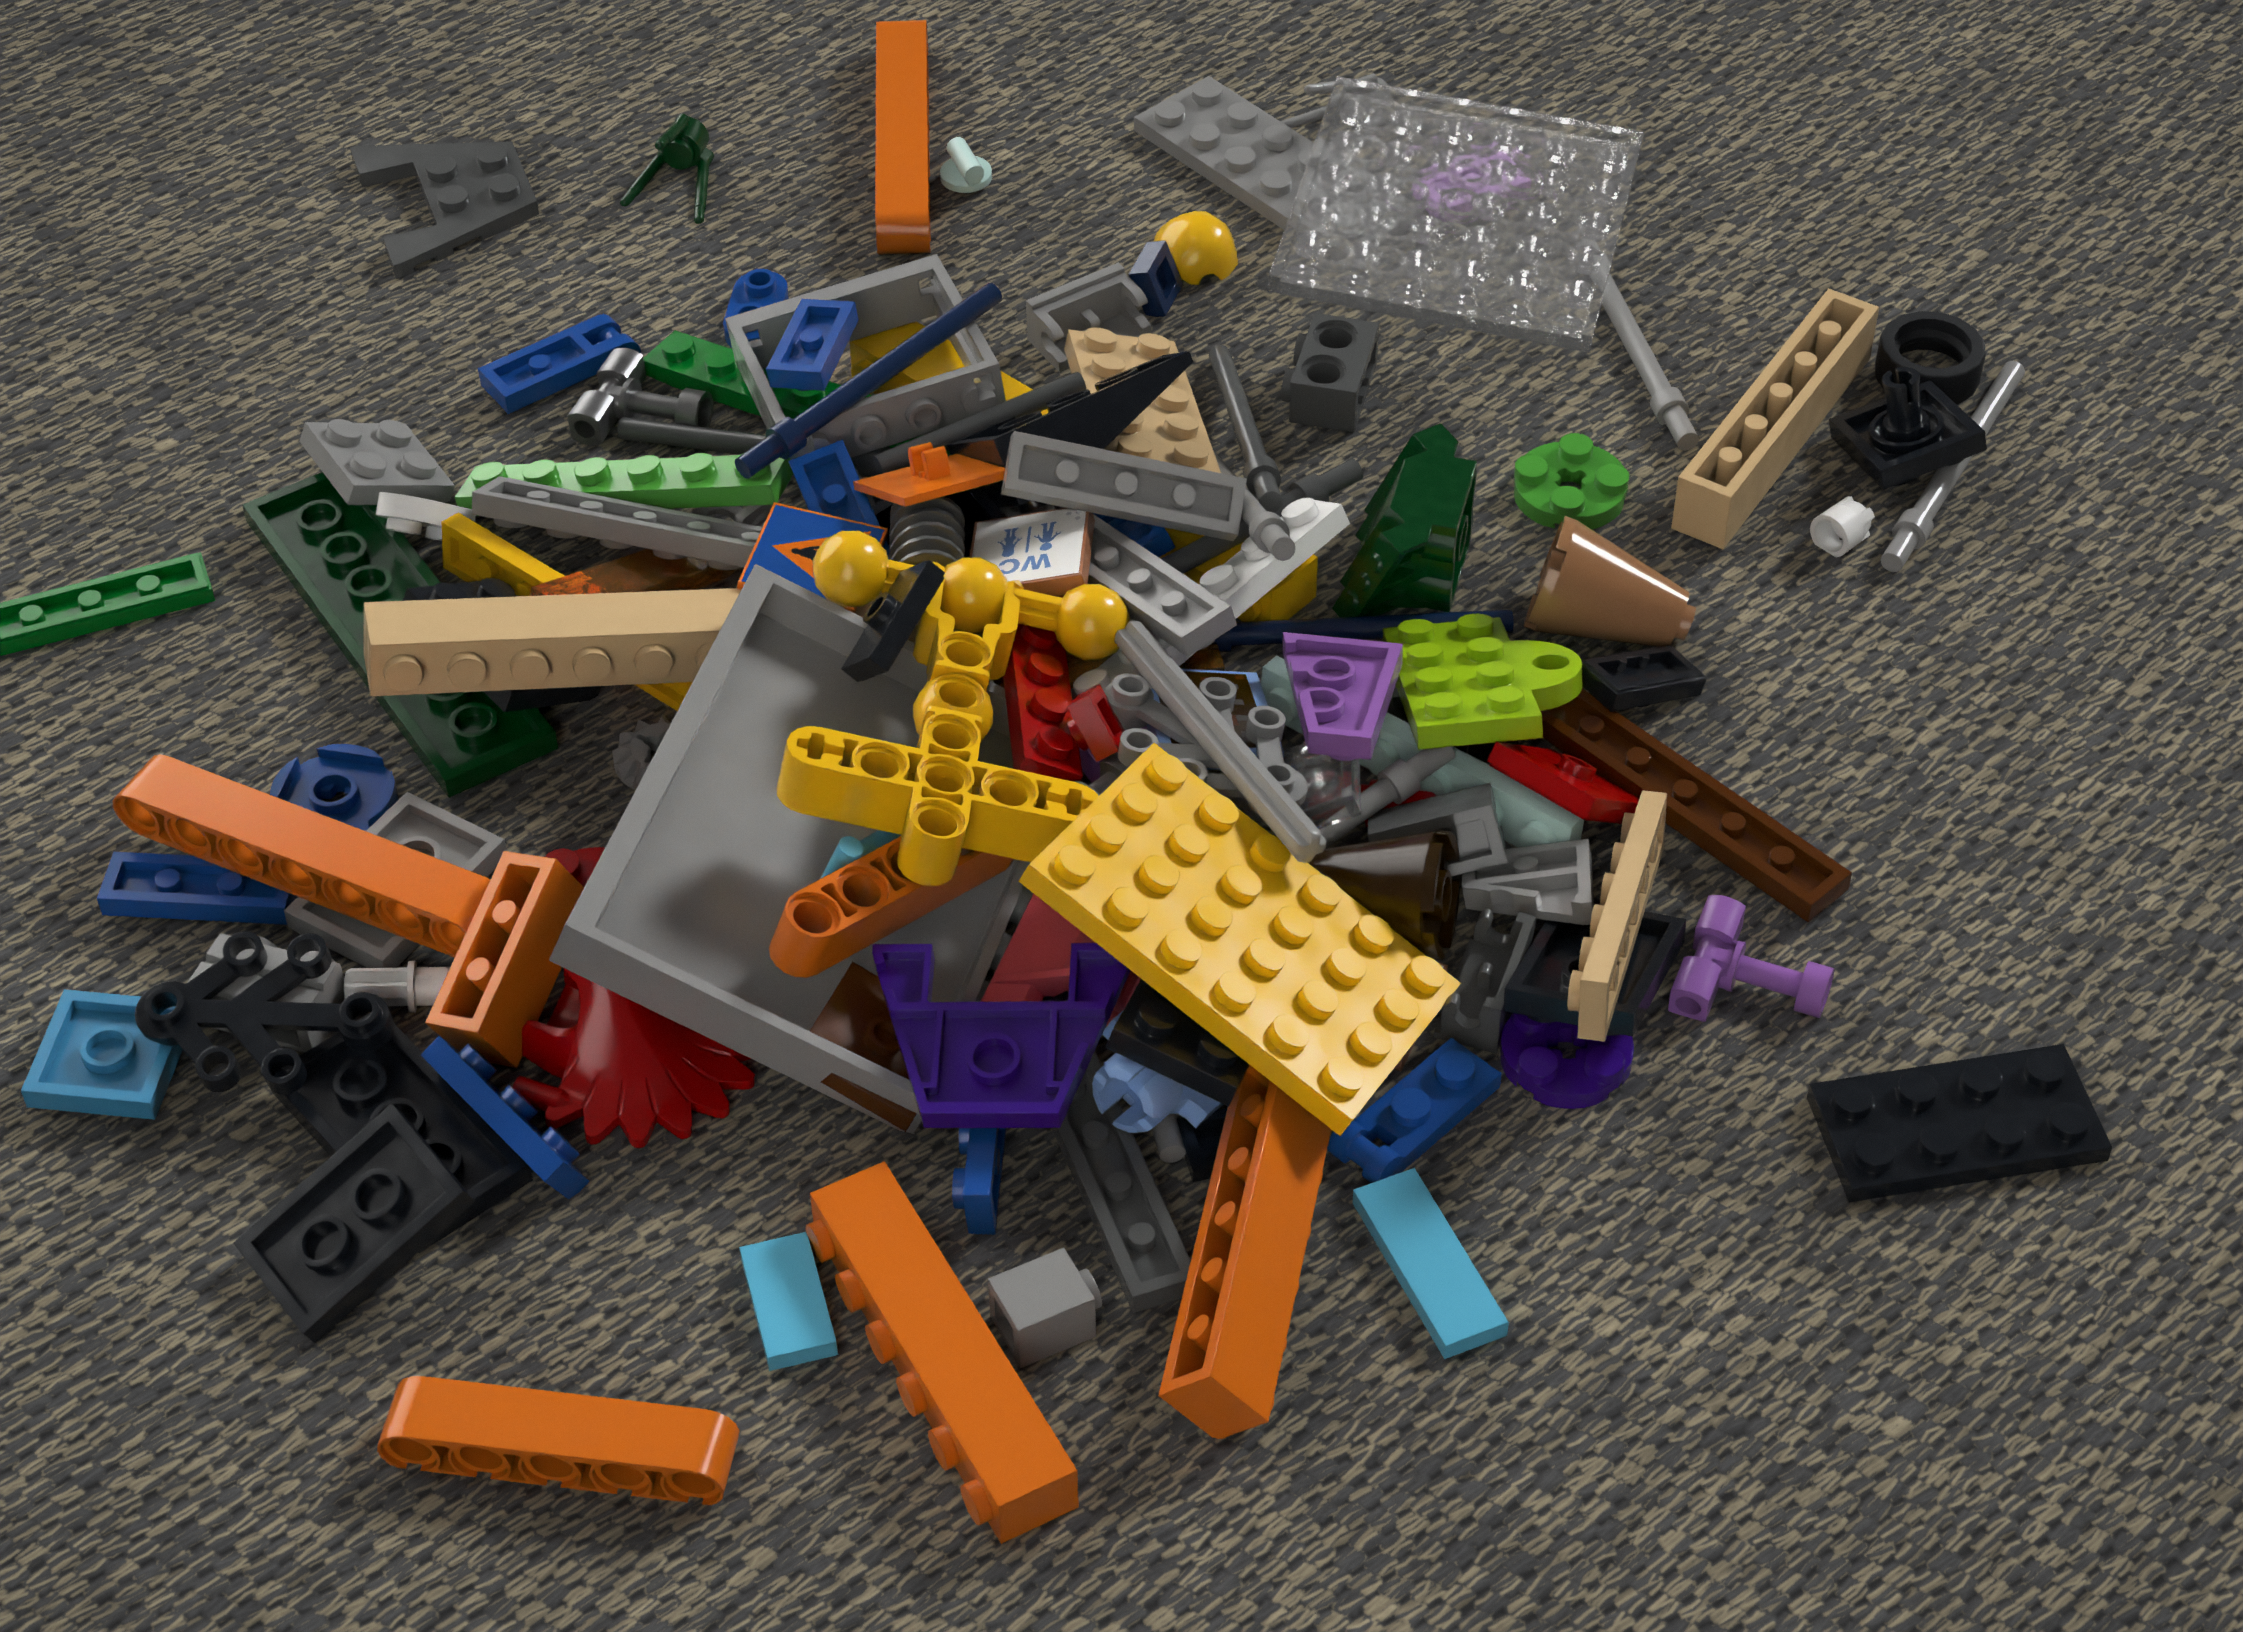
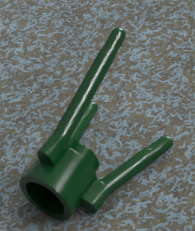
[620,113,714,224]

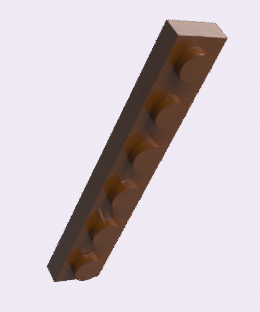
[1541,688,1852,922]

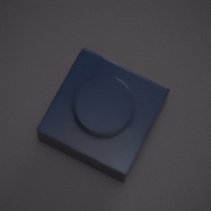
[1128,240,1183,317]

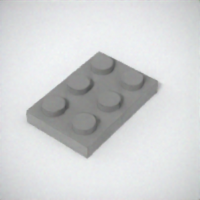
[284,792,507,968]

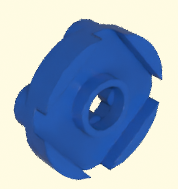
[270,744,399,831]

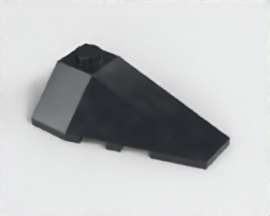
[947,351,1193,513]

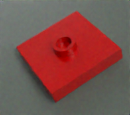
[1487,742,1639,824]

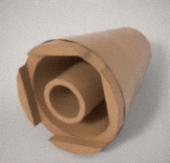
[1523,516,1696,647]

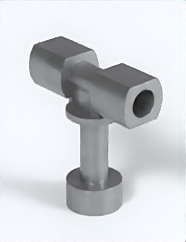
[567,348,713,445]

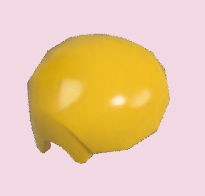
[1154,211,1238,285]

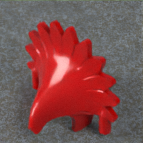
[512,968,755,1148]

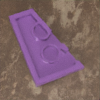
[1283,632,1403,761]

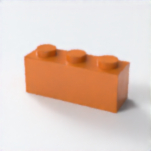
[425,851,584,1068]

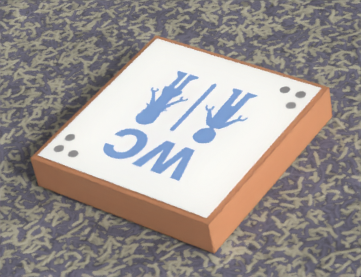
[969,508,1095,597]

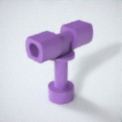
[1668,895,1835,1022]

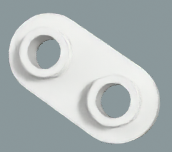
[376,492,476,541]

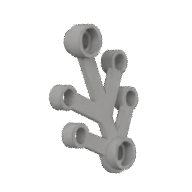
[1104,673,1308,815]

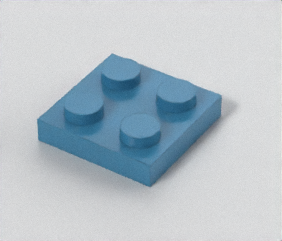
[21,989,182,1120]

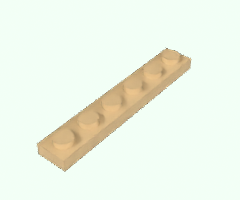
[1567,790,1667,1042]

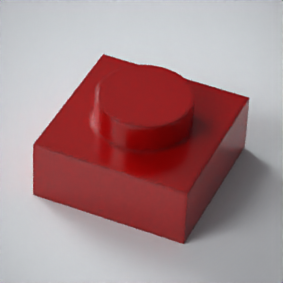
[1067,684,1125,762]

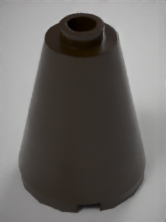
[1307,831,1460,961]

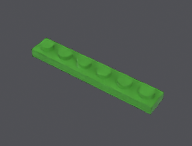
[454,453,793,516]

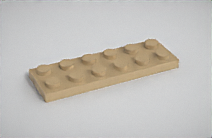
[1064,327,1221,473]

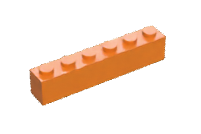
[1158,1065,1332,1439]
[806,1161,1079,1544]

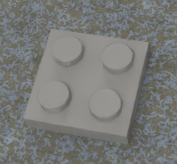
[299,419,455,505]

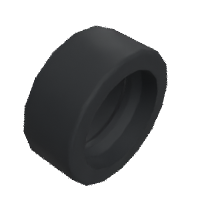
[1875,311,1986,405]

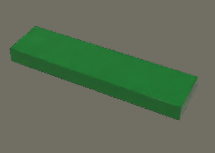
[0,552,215,656]

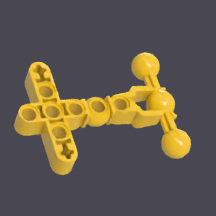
[776,531,1130,886]

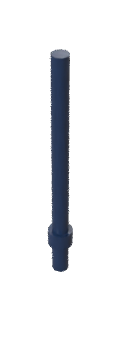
[735,283,1002,479]
[1206,609,1514,653]

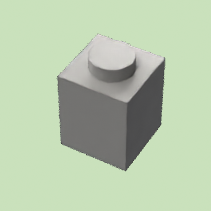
[988,1247,1102,1368]

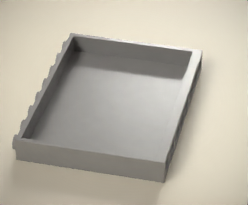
[549,564,1083,1134]

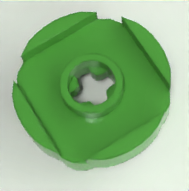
[1514,433,1629,529]

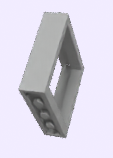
[725,254,1006,476]

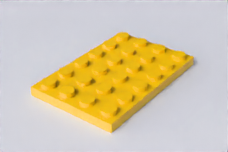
[1018,743,1461,1136]

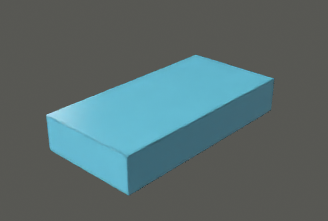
[739,1232,838,1371]

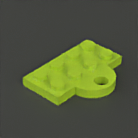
[1383,614,1582,750]

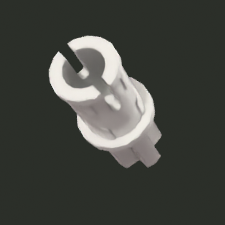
[344,961,450,1012]

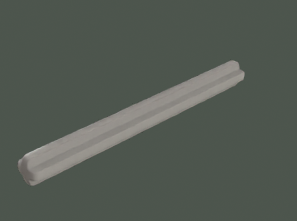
[1115,620,1326,863]

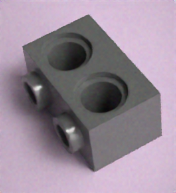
[1281,313,1379,433]

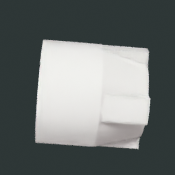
[1810,496,1875,557]

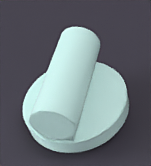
[940,137,992,193]

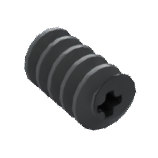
[889,497,965,567]

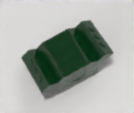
[1332,423,1477,617]

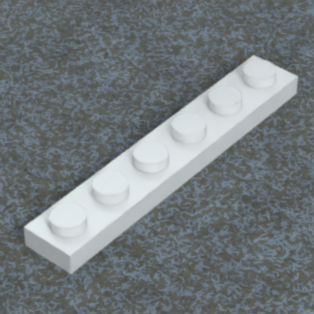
[1071,498,1350,701]

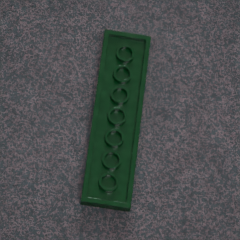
[242,472,558,798]

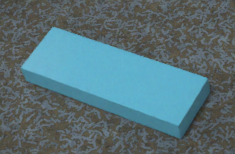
[1352,1168,1509,1359]

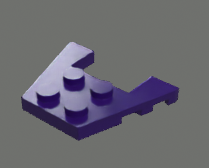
[872,943,1131,1128]

